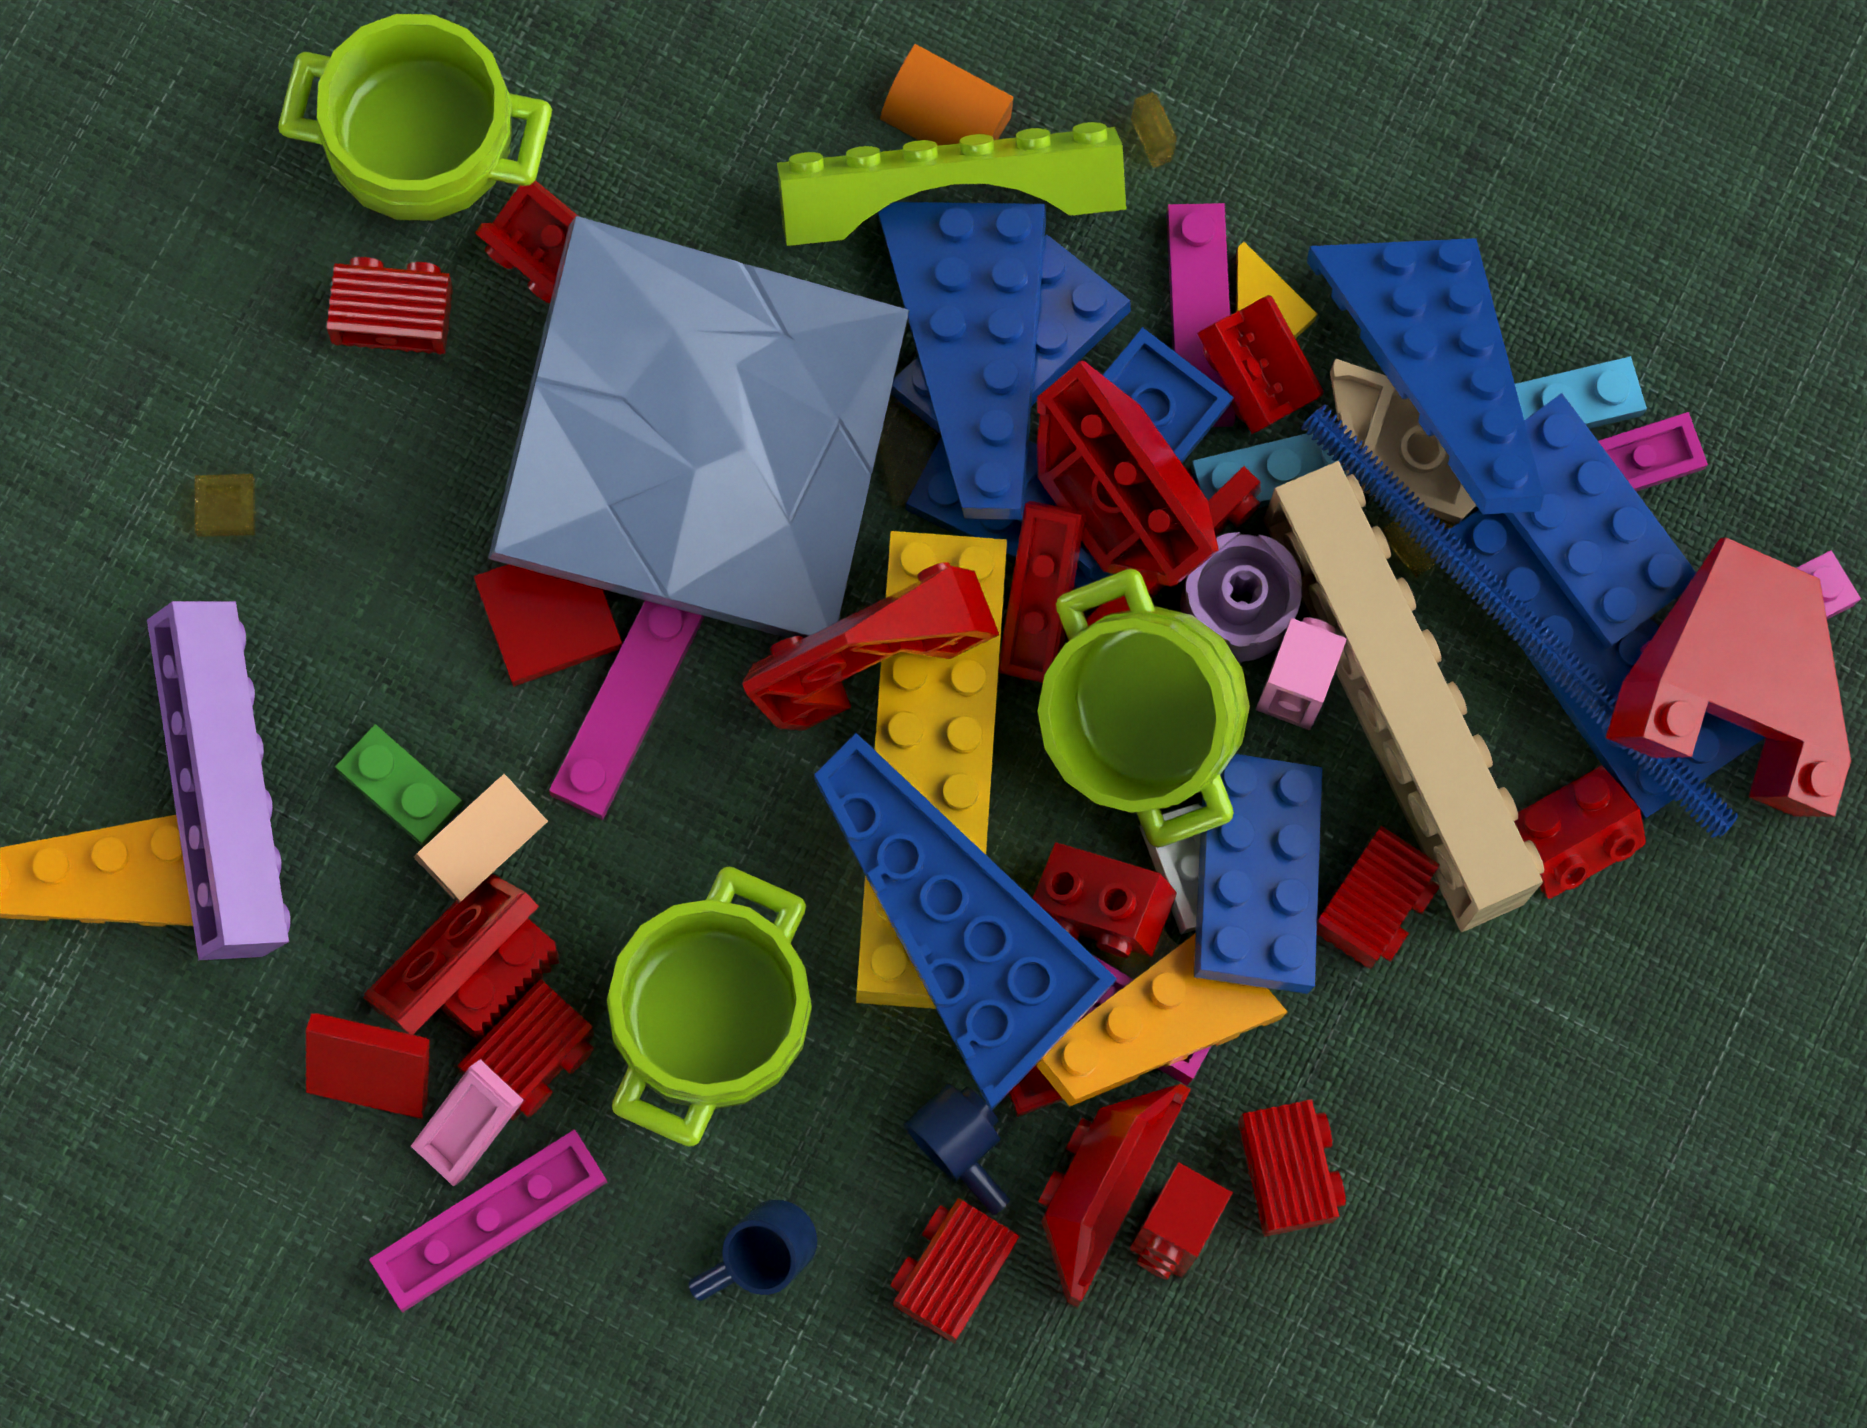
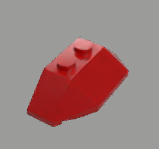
[1037,361,1219,586]
[1038,1083,1191,1308]

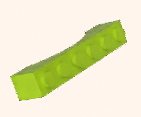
[777,122,1126,246]

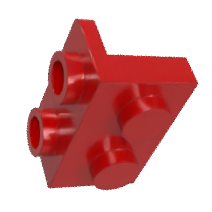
[475,180,578,304]
[1197,295,1323,434]
[1514,765,1646,899]

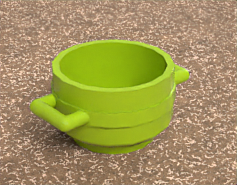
[278,14,552,221]
[1037,569,1250,848]
[607,867,812,1147]

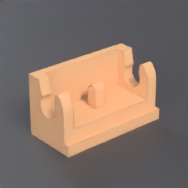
[414,774,548,902]

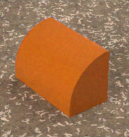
[880,44,1014,146]

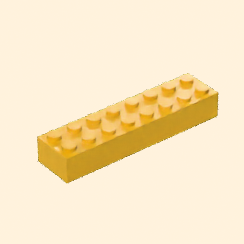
[856,531,1007,1009]

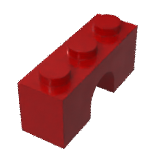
[1130,1162,1233,1280]

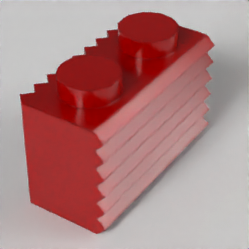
[327,257,453,355]
[1317,826,1441,969]
[440,918,559,1043]
[457,979,595,1121]
[1238,1100,1346,1237]
[890,1198,1019,1344]

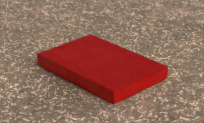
[363,874,539,1035]

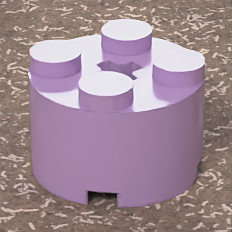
[1180,532,1302,664]

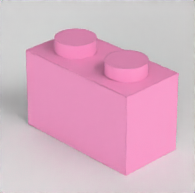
[1256,617,1347,730]

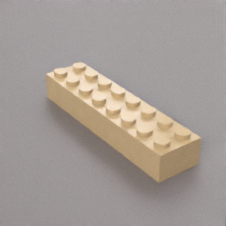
[1263,461,1544,933]

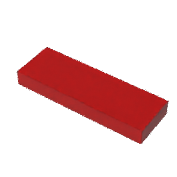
[998,501,1086,683]

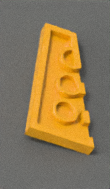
[0,815,193,927]
[1036,933,1287,1107]

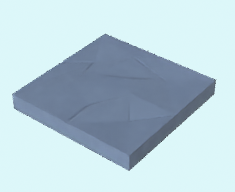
[488,216,909,639]

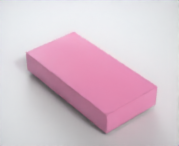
[411,1059,524,1186]

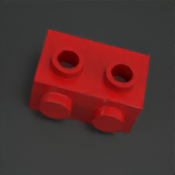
[1032,842,1177,958]

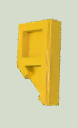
[1236,242,1318,339]

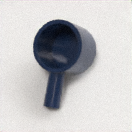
[903,1083,1010,1215]
[689,1200,817,1301]

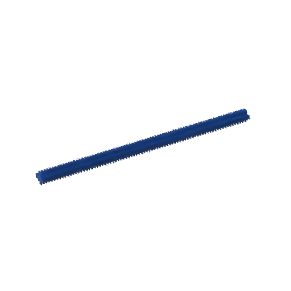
[1301,405,1738,838]

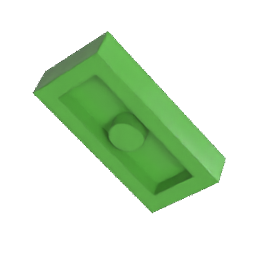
[335,724,463,847]

